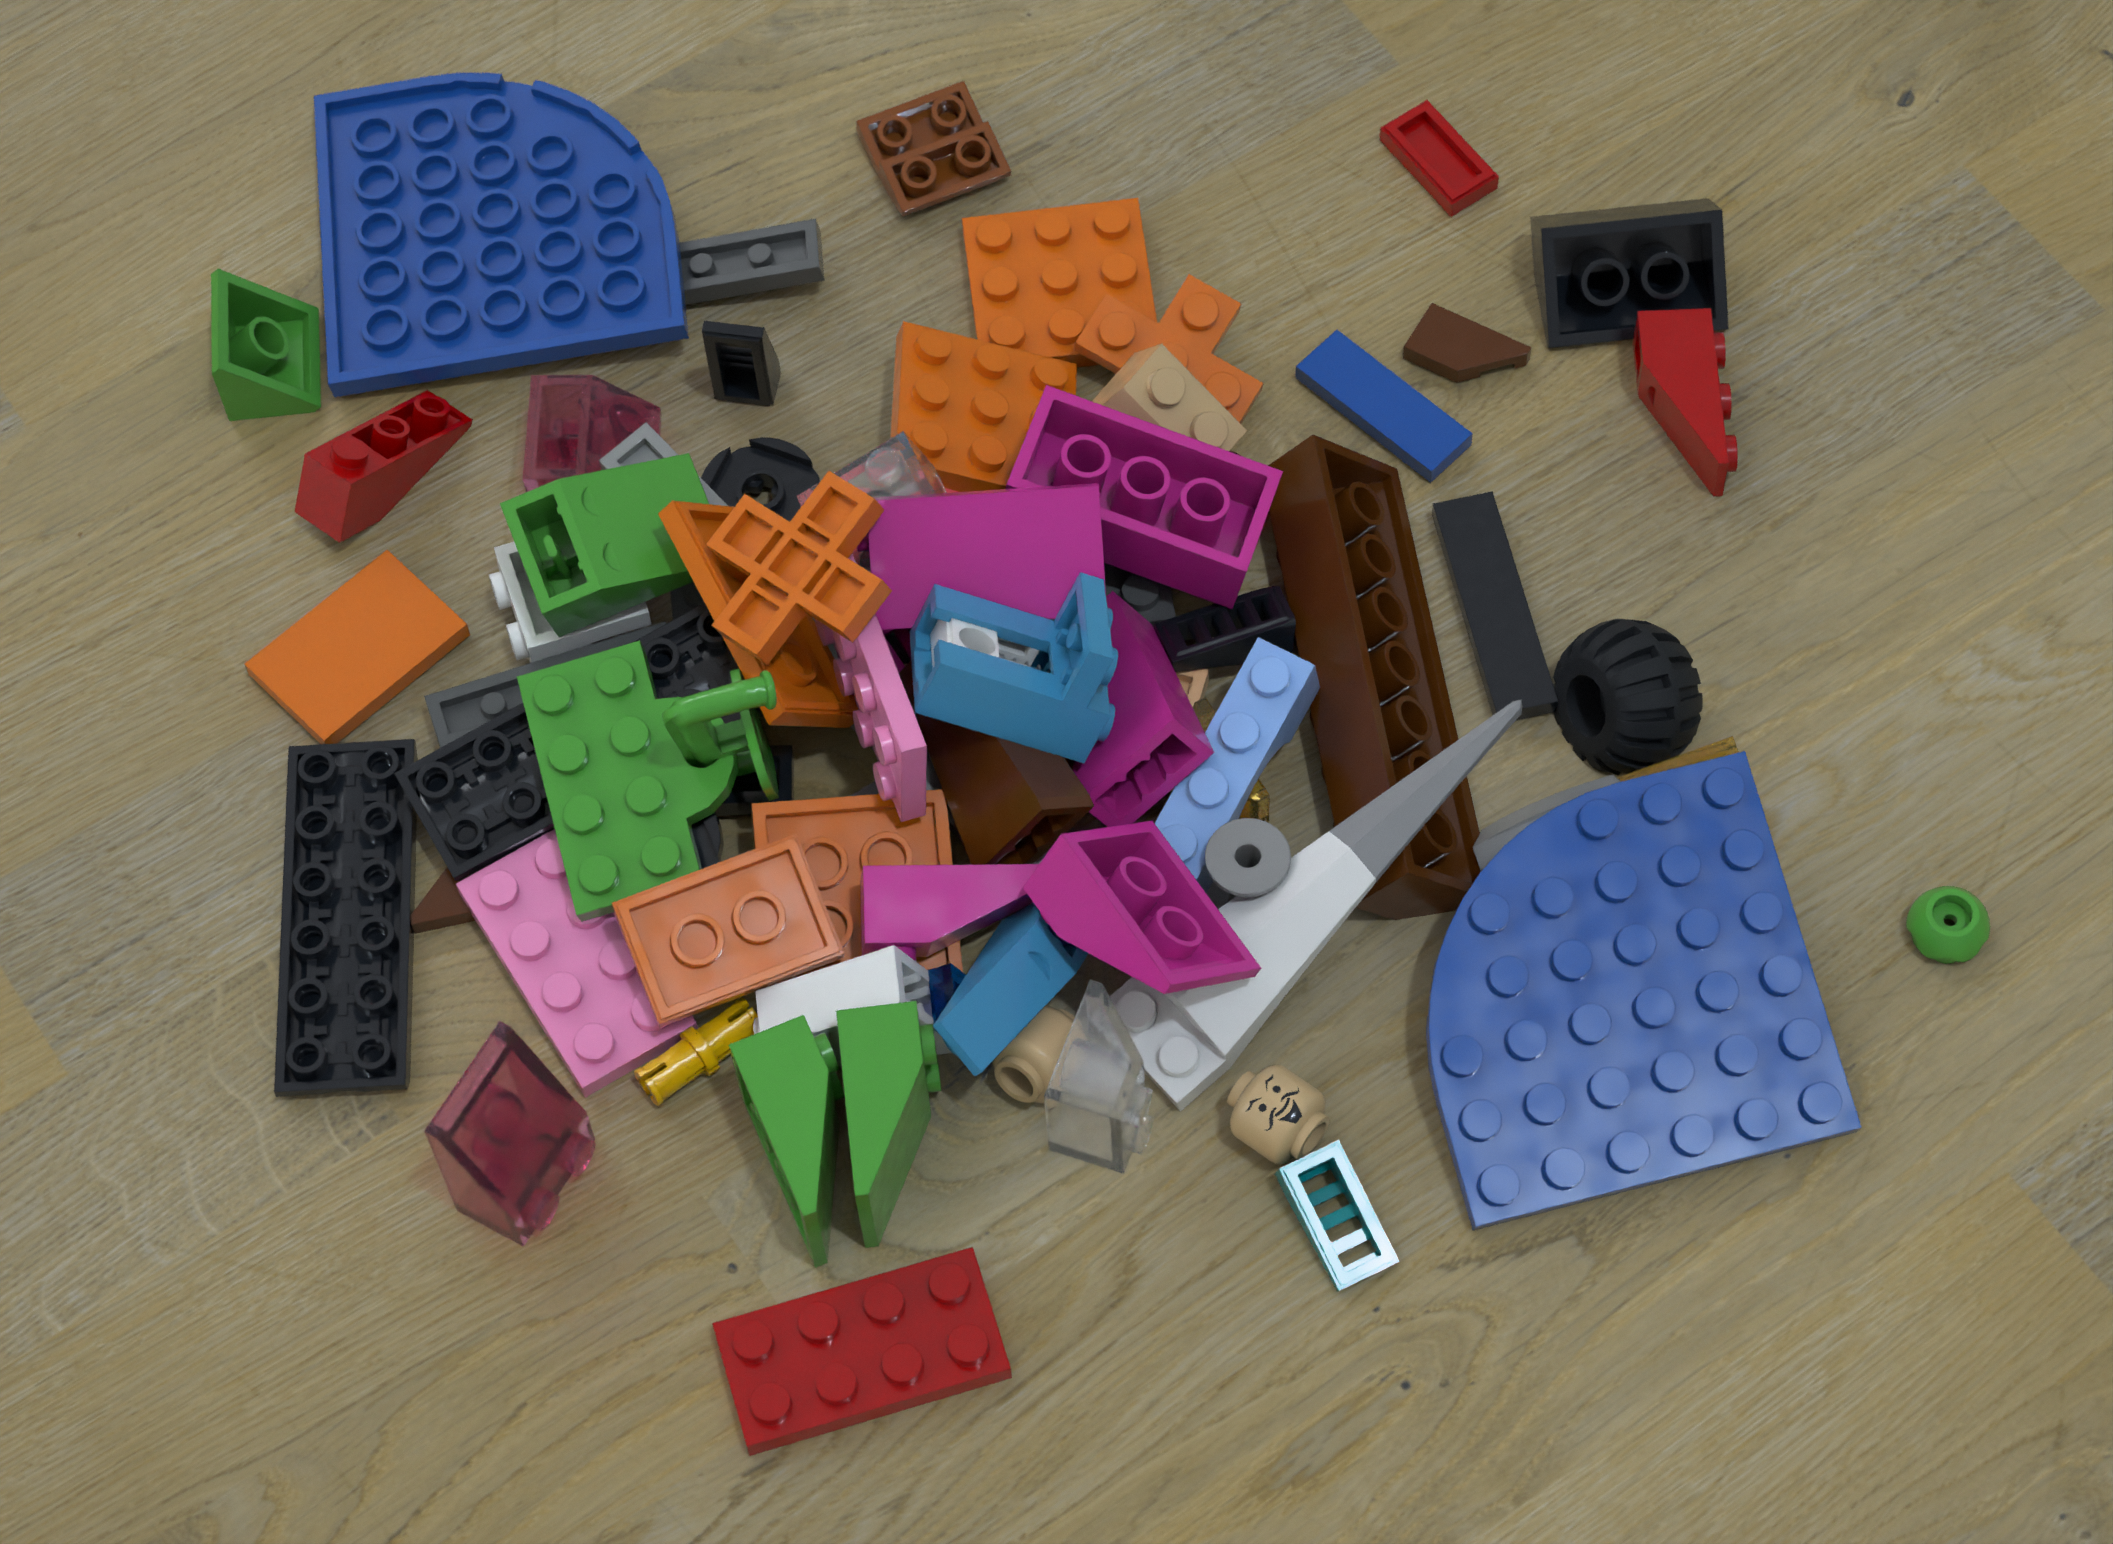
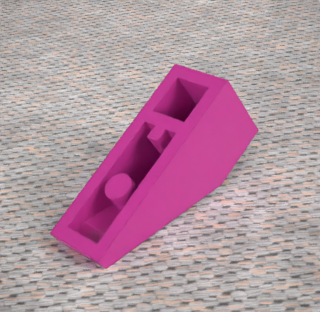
[860,864,1039,961]

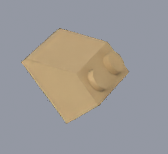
[1092,344,1247,451]

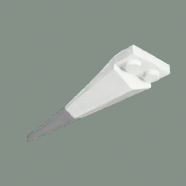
[1092,700,1523,1111]

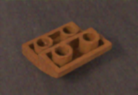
[856,81,1011,217]

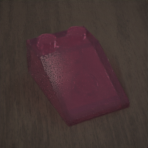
[424,1021,595,1247]

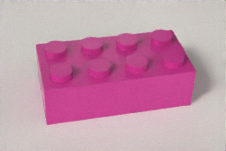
[1005,385,1283,609]

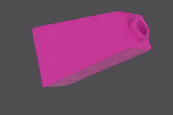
[1072,591,1215,827]

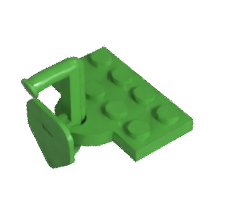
[517,640,779,922]

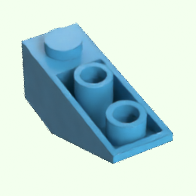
[933,903,1088,1077]

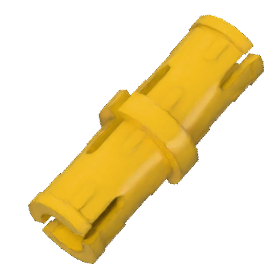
[634,997,758,1106]

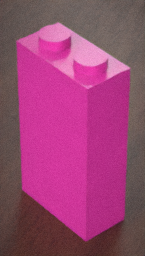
[857,483,1106,630]

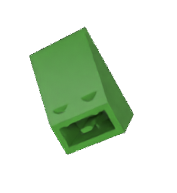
[500,453,710,638]

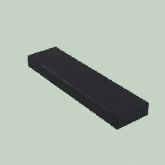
[1432,491,1558,720]

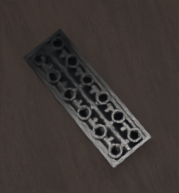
[394,603,764,881]
[274,739,418,1097]

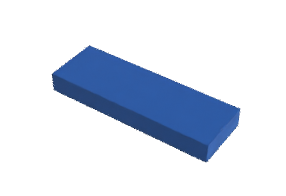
[1295,330,1473,483]

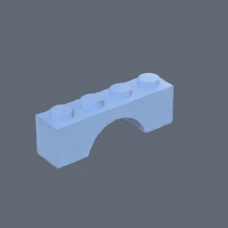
[1155,637,1320,893]

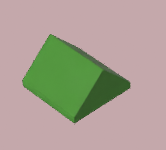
[211,268,321,421]

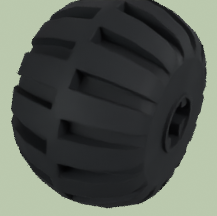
[1553,619,1703,776]

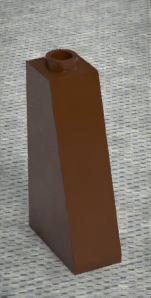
[899,661,1094,865]

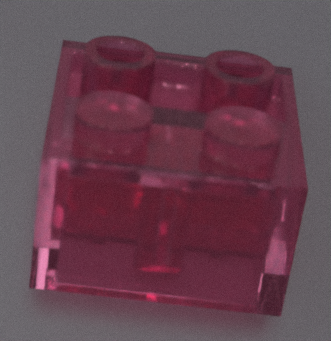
[523,375,662,492]

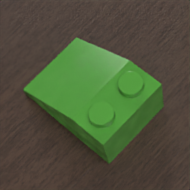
[836,1001,942,1248]
[729,1015,845,1268]

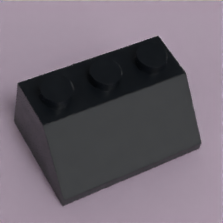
[1530,198,1729,348]

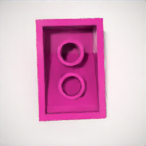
[1023,821,1261,994]

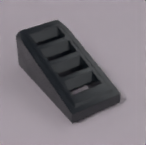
[702,321,781,406]
[1154,586,1296,672]

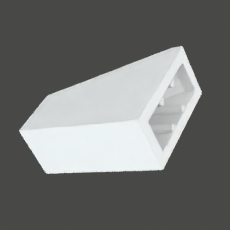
[753,945,955,1066]

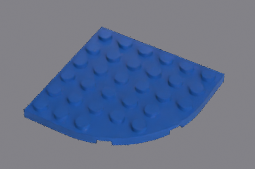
[314,73,689,397]
[1426,751,1862,1231]

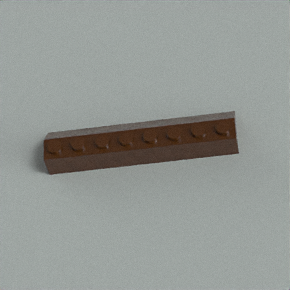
[1268,434,1481,920]

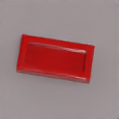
[1380,100,1499,217]

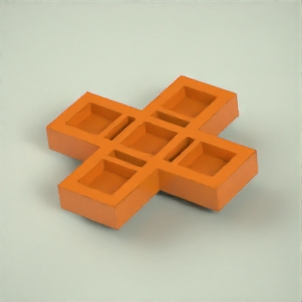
[1074,274,1264,424]
[706,471,892,665]

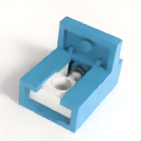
[910,572,1118,763]

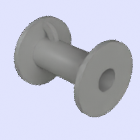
[1205,818,1291,909]

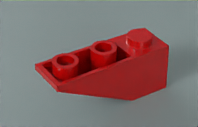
[1633,308,1738,497]
[294,390,473,543]

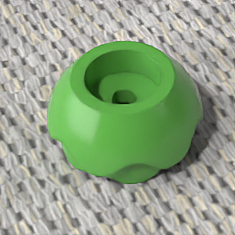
[1906,886,1990,964]

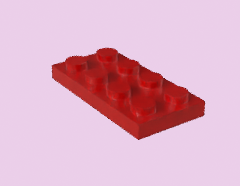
[712,1247,1012,1456]

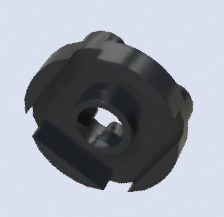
[701,437,820,522]

